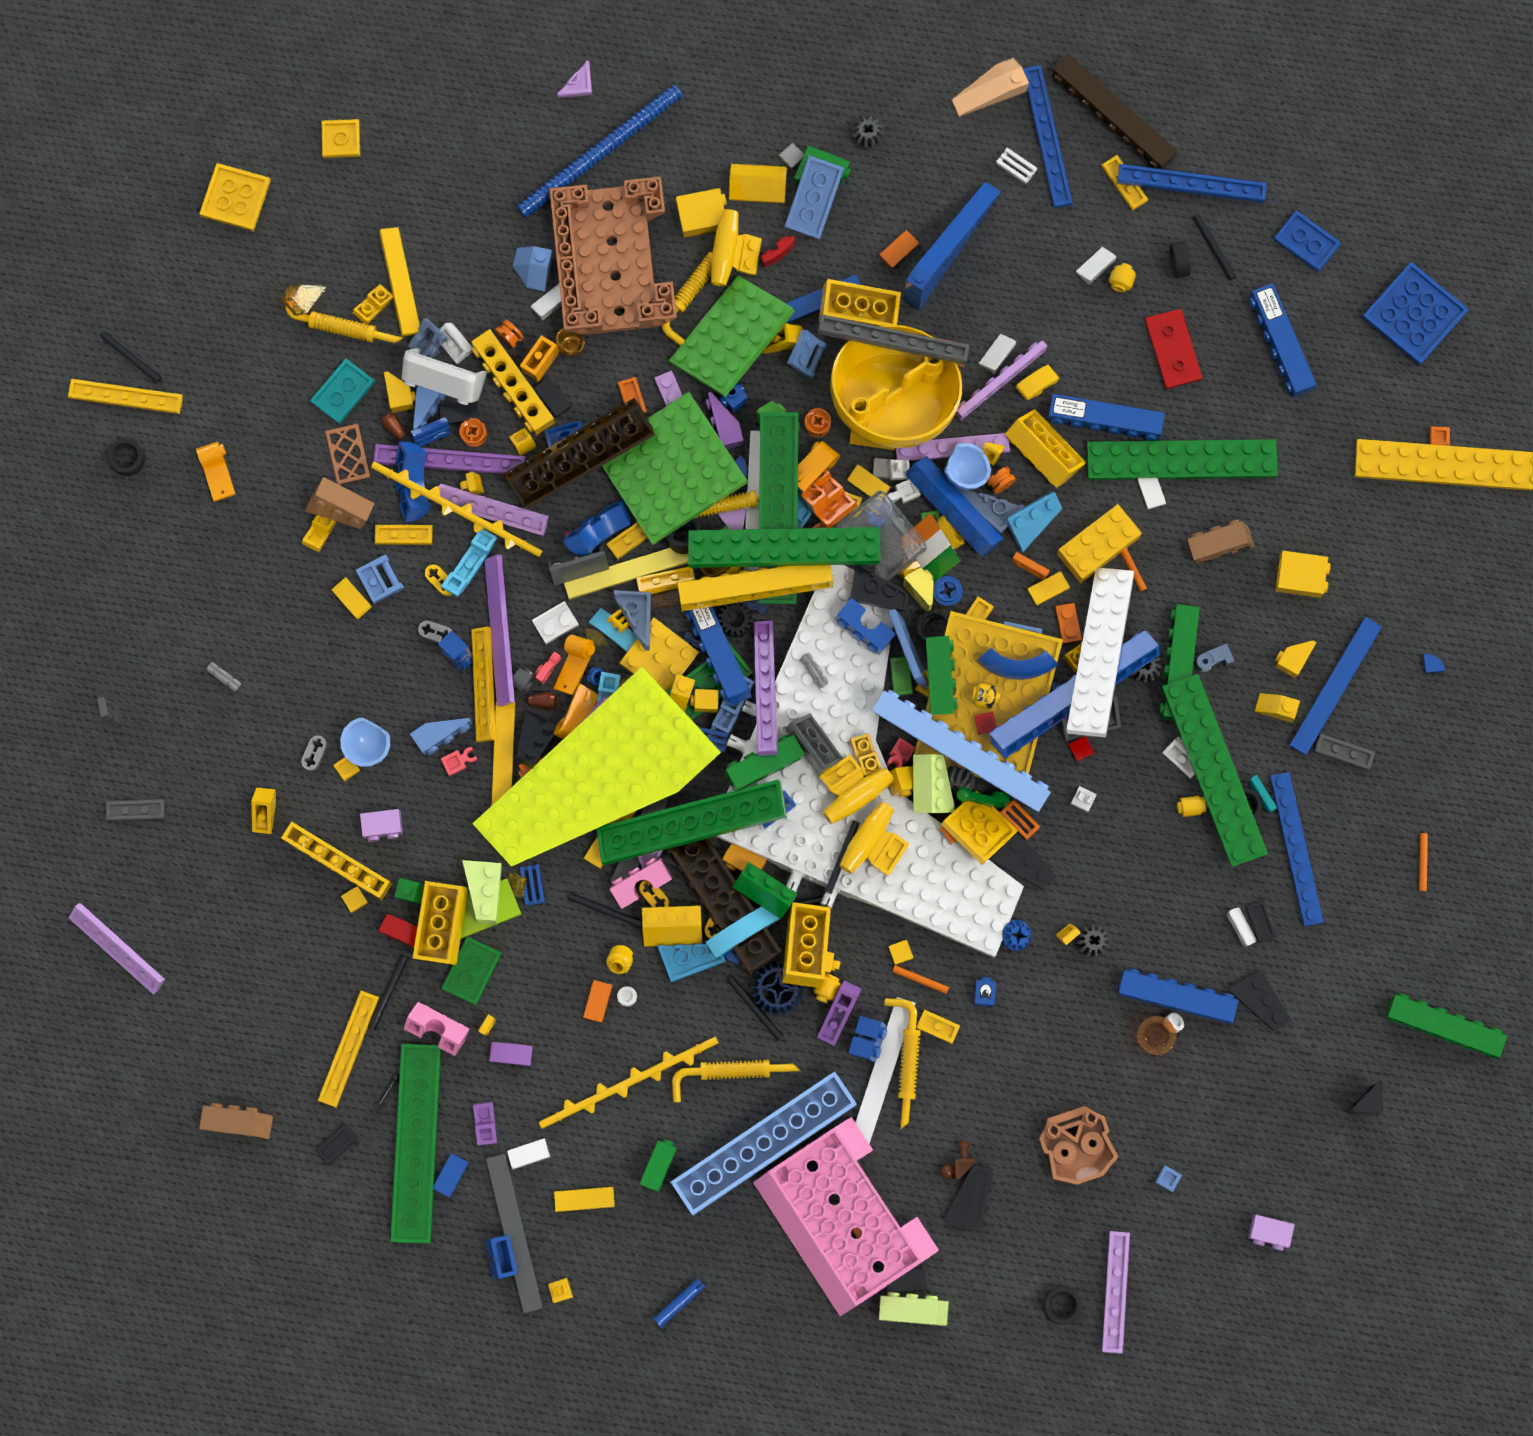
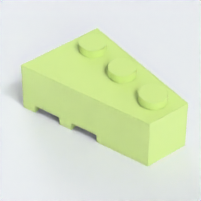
[913,754,955,813]
[462,860,502,925]
[879,1292,949,1326]

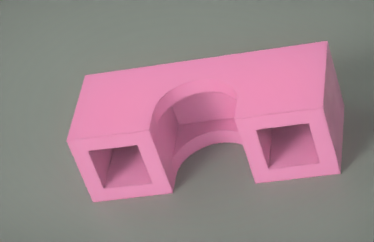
[610,857,672,909]
[404,1002,469,1056]

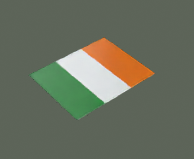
[903,513,961,584]

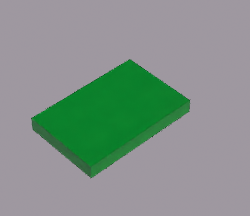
[441,936,502,1006]

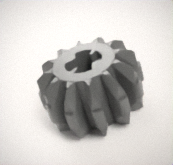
[852,116,884,148]
[1131,657,1161,683]
[947,766,975,795]
[1077,924,1111,958]

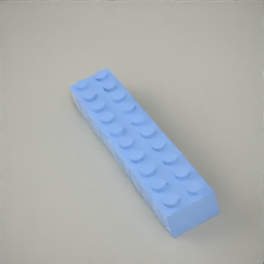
[872,690,1051,812]
[671,1072,857,1216]

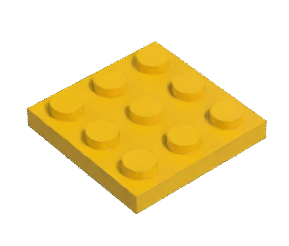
[200,163,271,231]
[619,617,699,692]
[941,791,1018,865]

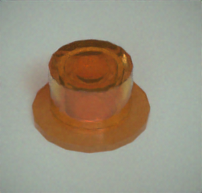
[1137,1016,1176,1055]

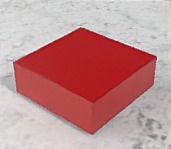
[974,712,997,735]
[1068,736,1094,762]

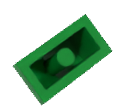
[394,878,424,905]

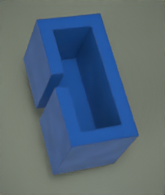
[848,1016,887,1062]
[484,1235,518,1279]

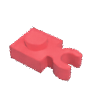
[535,652,561,685]
[886,738,916,768]
[441,747,478,777]

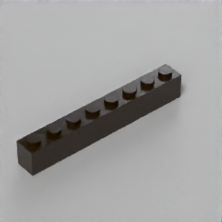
[1052,53,1177,169]

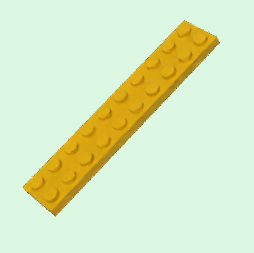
[1355,439,1533,491]

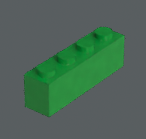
[926,636,958,715]
[724,735,805,791]

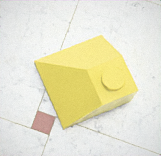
[903,567,933,612]

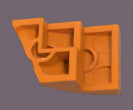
[801,469,858,528]

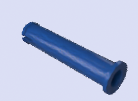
[652,1278,705,1329]

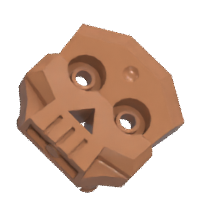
[1039,1106,1118,1185]

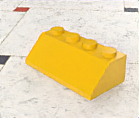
[1005,409,1086,488]

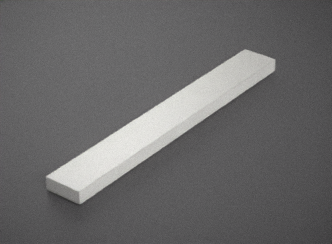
[743,431,760,572]
[856,997,915,1143]

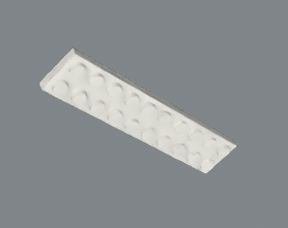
[1067,568,1134,737]

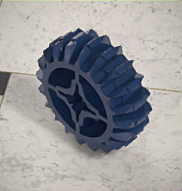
[752,962,804,1015]

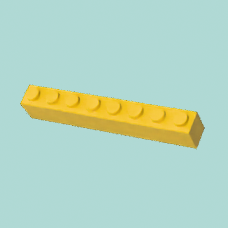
[678,565,833,611]

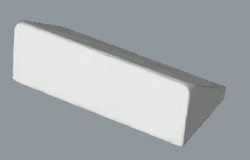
[1076,247,1116,285]
[530,284,562,321]
[440,323,472,364]
[979,334,1016,374]
[1163,737,1195,779]
[1226,907,1257,947]
[507,1138,550,1170]

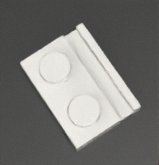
[532,601,579,645]

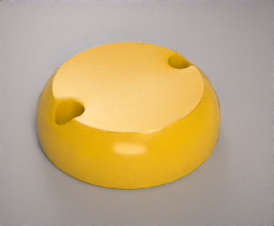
[830,325,962,449]

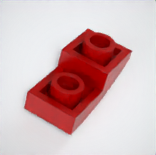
[761,236,795,268]
[378,914,418,948]

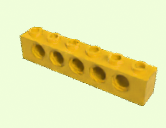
[471,329,555,436]
[281,821,392,900]

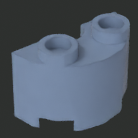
[408,318,447,358]

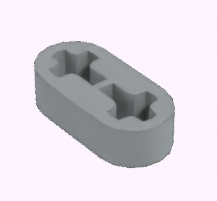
[418,621,451,643]
[301,735,327,771]

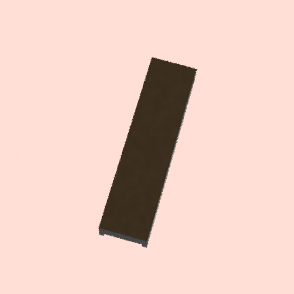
[503,398,655,510]
[666,838,782,976]

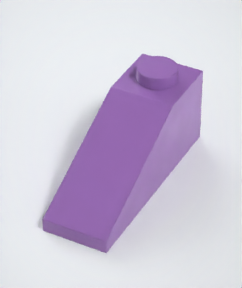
[817,981,862,1046]

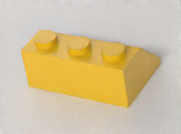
[642,906,702,947]

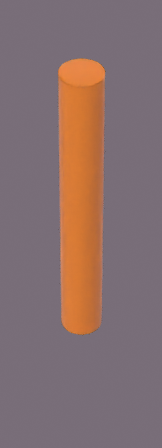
[1121,548,1147,592]
[1419,833,1428,892]
[893,965,949,994]

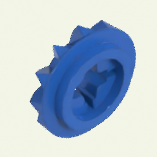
[933,576,963,606]
[1002,920,1032,951]

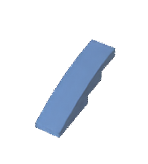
[707,677,755,748]

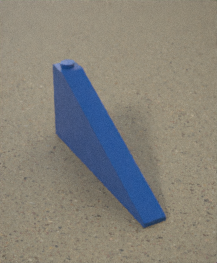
[904,182,1001,311]

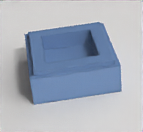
[1155,1165,1182,1192]

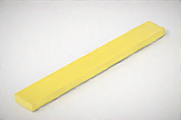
[564,548,688,600]

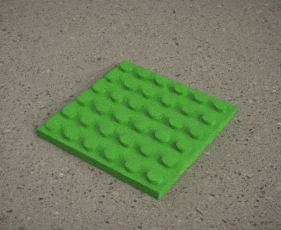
[602,392,748,545]

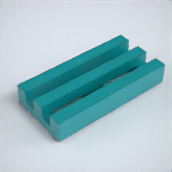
[1248,775,1277,814]

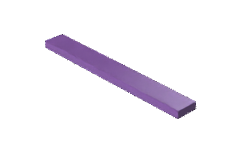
[374,444,526,474]
[485,555,515,707]
[754,620,777,756]

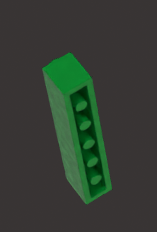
[1159,604,1200,721]
[1385,993,1507,1059]

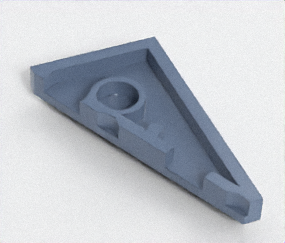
[955,486,1025,535]
[614,590,651,651]

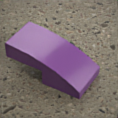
[489,1042,533,1066]
[473,1102,497,1145]

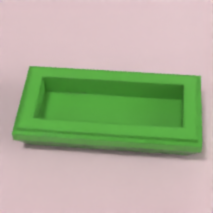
[890,657,913,695]

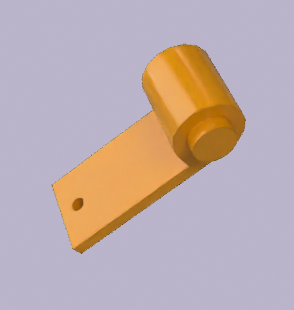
[196,441,236,502]
[798,441,840,493]
[553,634,595,696]
[554,684,598,739]

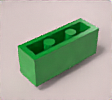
[732,862,797,919]

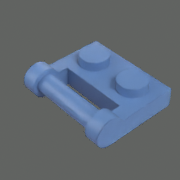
[787,330,828,379]
[356,555,404,604]

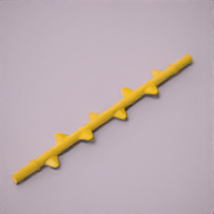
[371,461,542,557]
[539,1036,718,1129]

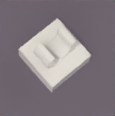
[889,460,910,480]
[1071,786,1097,812]

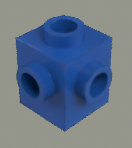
[718,383,748,413]

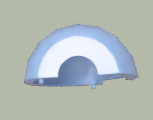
[944,443,991,490]
[340,718,390,767]

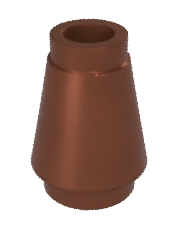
[380,412,407,440]
[528,692,558,711]

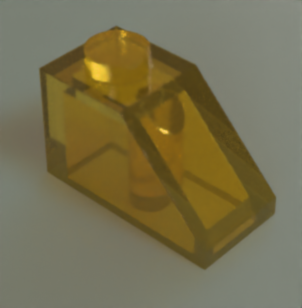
[281,285,326,316]

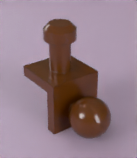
[940,1141,975,1180]

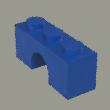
[835,598,896,655]
[438,630,473,671]

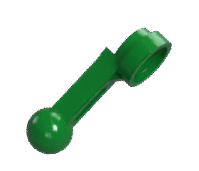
[956,787,1010,808]

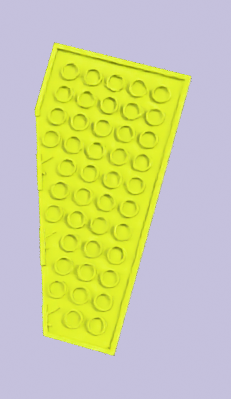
[473,667,721,867]

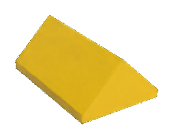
[729,164,787,203]

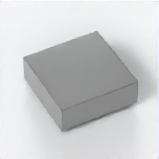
[779,143,804,170]
[873,458,893,479]

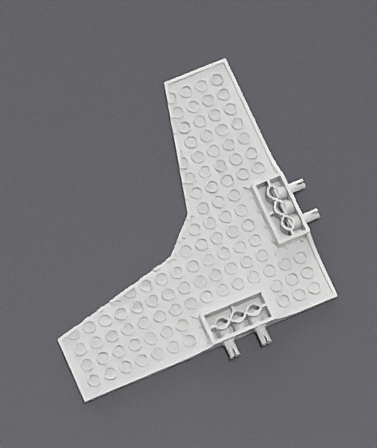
[715,565,1024,958]

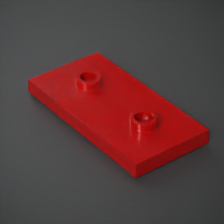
[1145,309,1203,389]

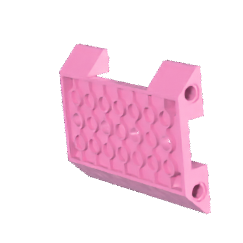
[753,1117,939,1316]

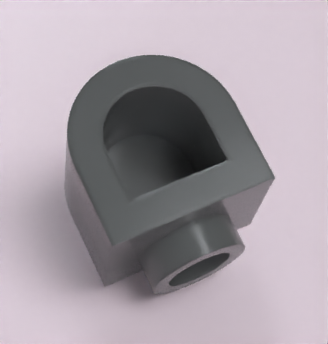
[513,668,535,693]

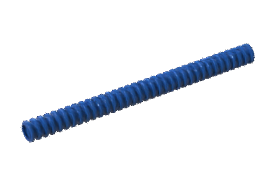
[517,84,682,218]

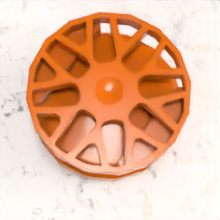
[495,319,524,349]
[805,408,831,437]
[460,418,487,447]
[986,467,1017,494]

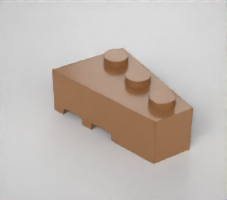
[305,477,375,529]
[1188,520,1255,563]
[199,1103,273,1139]

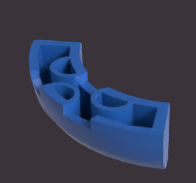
[395,442,431,522]
[563,499,631,555]
[977,648,1058,680]

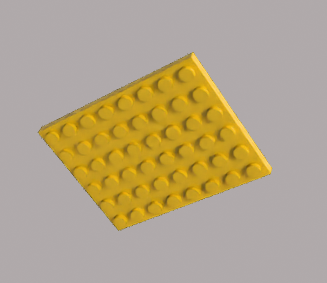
[914,611,1063,778]

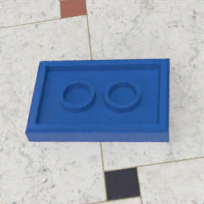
[1273,210,1341,273]

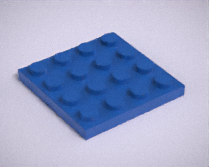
[1362,262,1469,365]

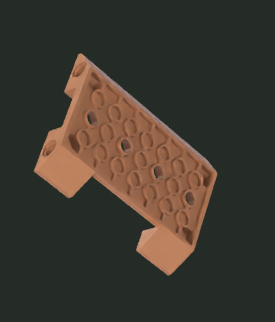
[550,177,677,335]

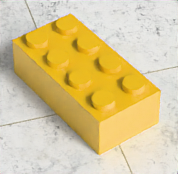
[819,279,901,326]
[1057,504,1142,584]
[413,881,469,965]
[782,902,831,988]

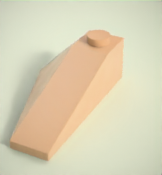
[952,58,1029,117]

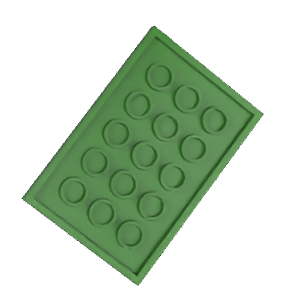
[669,276,795,397]

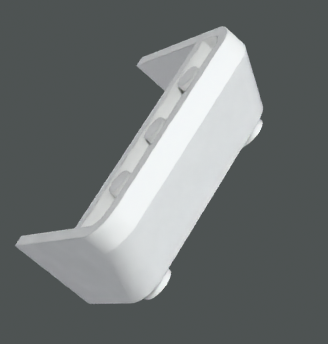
[401,348,487,405]

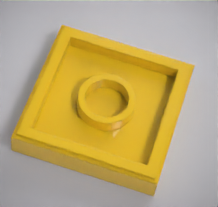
[322,119,360,158]

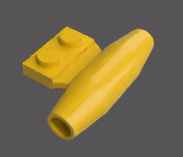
[711,209,762,286]
[819,754,894,824]
[839,802,909,876]

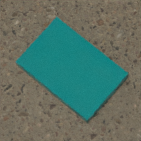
[310,358,375,425]

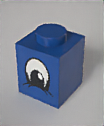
[974,977,996,1007]

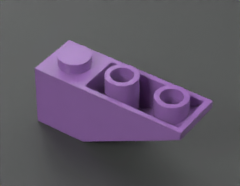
[705,392,744,449]

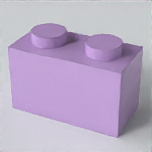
[360,809,403,842]
[1248,1215,1295,1251]

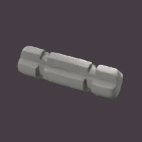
[801,652,829,688]
[206,662,241,691]

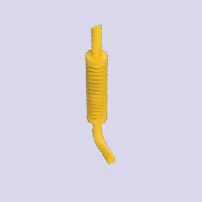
[662,252,712,346]
[286,286,403,343]
[695,490,759,518]
[885,998,921,1130]
[672,1060,801,1102]

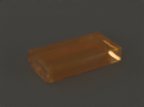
[650,588,681,609]

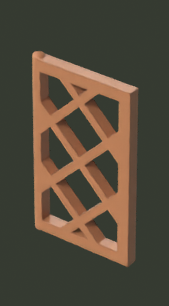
[325,424,370,485]

